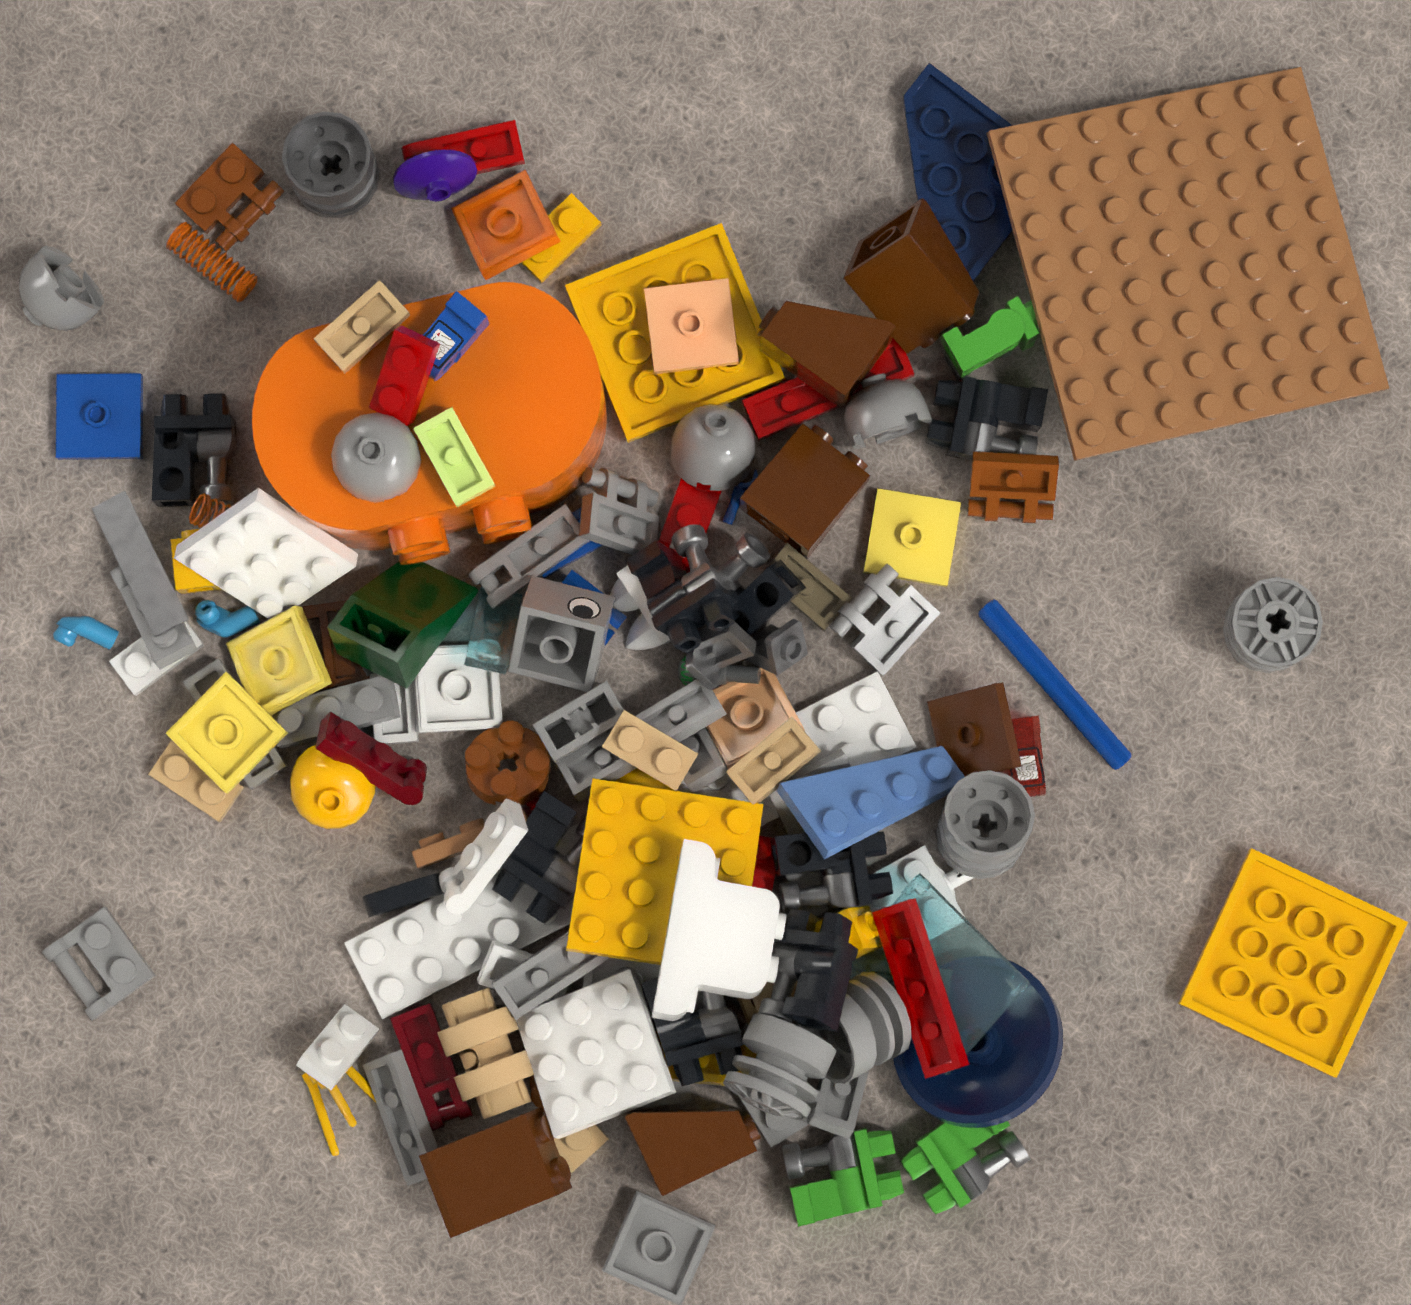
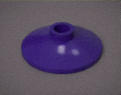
[393,150,477,202]

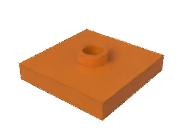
[451,170,561,280]

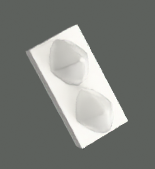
[610,565,671,650]

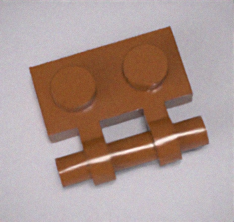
[175,143,285,252]
[967,452,1059,524]

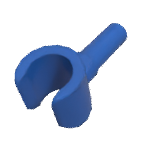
[722,469,758,525]

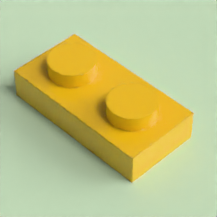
[521,193,601,283]

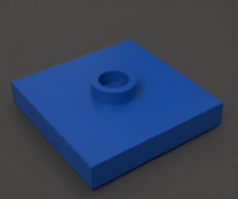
[56,373,143,460]

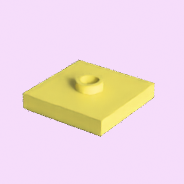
[863,488,961,587]
[226,605,332,716]
[166,672,288,794]

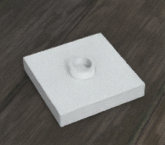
[413,643,503,734]

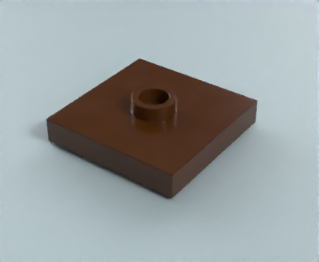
[927,682,1022,777]

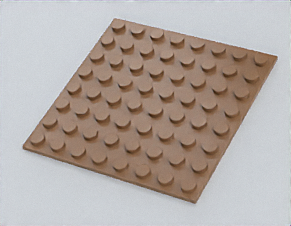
[987,67,1389,461]

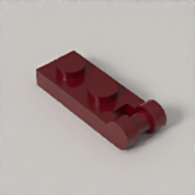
[315,711,427,805]
[390,1003,473,1131]

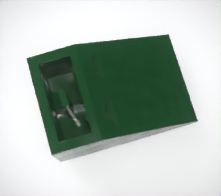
[327,561,478,689]

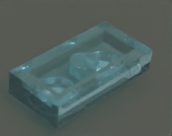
[464,586,523,674]

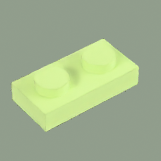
[413,407,495,507]

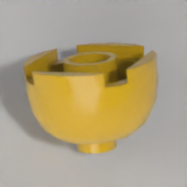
[290,745,376,829]

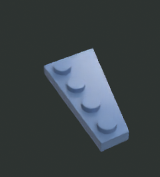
[777,746,965,859]

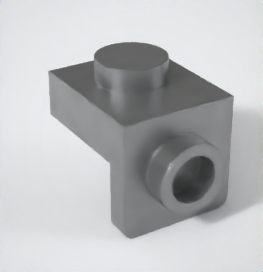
[744,619,808,676]
[686,622,756,690]

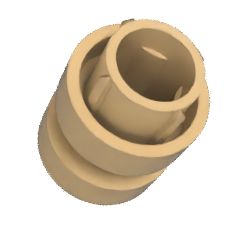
[437,988,534,1119]

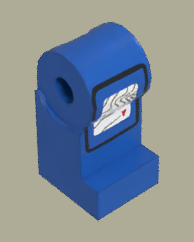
[423,291,490,381]

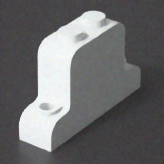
[651,839,786,1021]

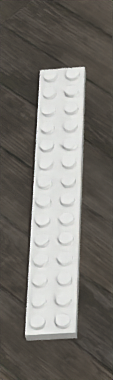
[344,671,916,1019]

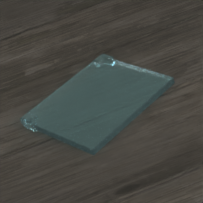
[850,873,1030,1075]

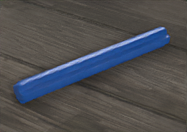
[978,599,1132,770]

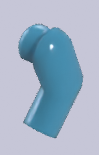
[195,600,261,638]

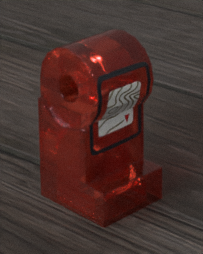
[1005,716,1046,797]

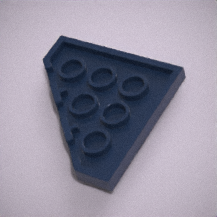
[903,63,1013,282]

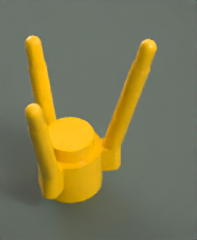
[301,1066,376,1156]

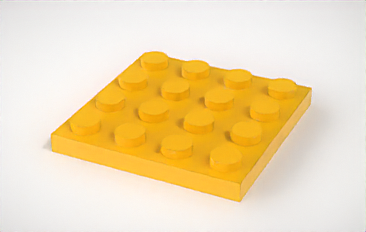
[565,223,785,443]
[566,778,764,965]
[1178,848,1408,1078]

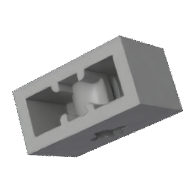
[532,681,624,763]

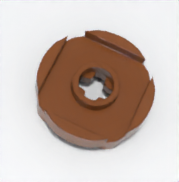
[465,720,550,805]

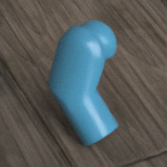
[53,616,119,650]

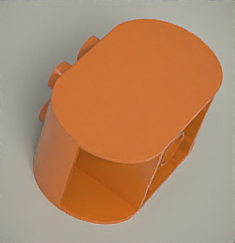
[252,282,607,565]

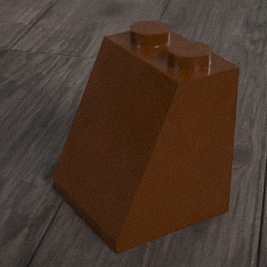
[843,198,979,354]
[758,301,896,409]
[740,424,870,559]
[419,1107,572,1238]
[625,1108,761,1196]

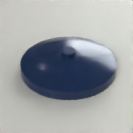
[893,956,1063,1128]

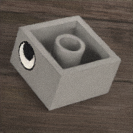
[508,576,615,692]

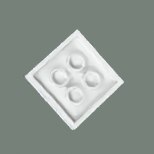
[174,488,358,619]
[516,969,676,1139]

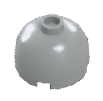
[19,246,104,331]
[844,373,932,449]
[670,404,755,491]
[331,413,421,503]

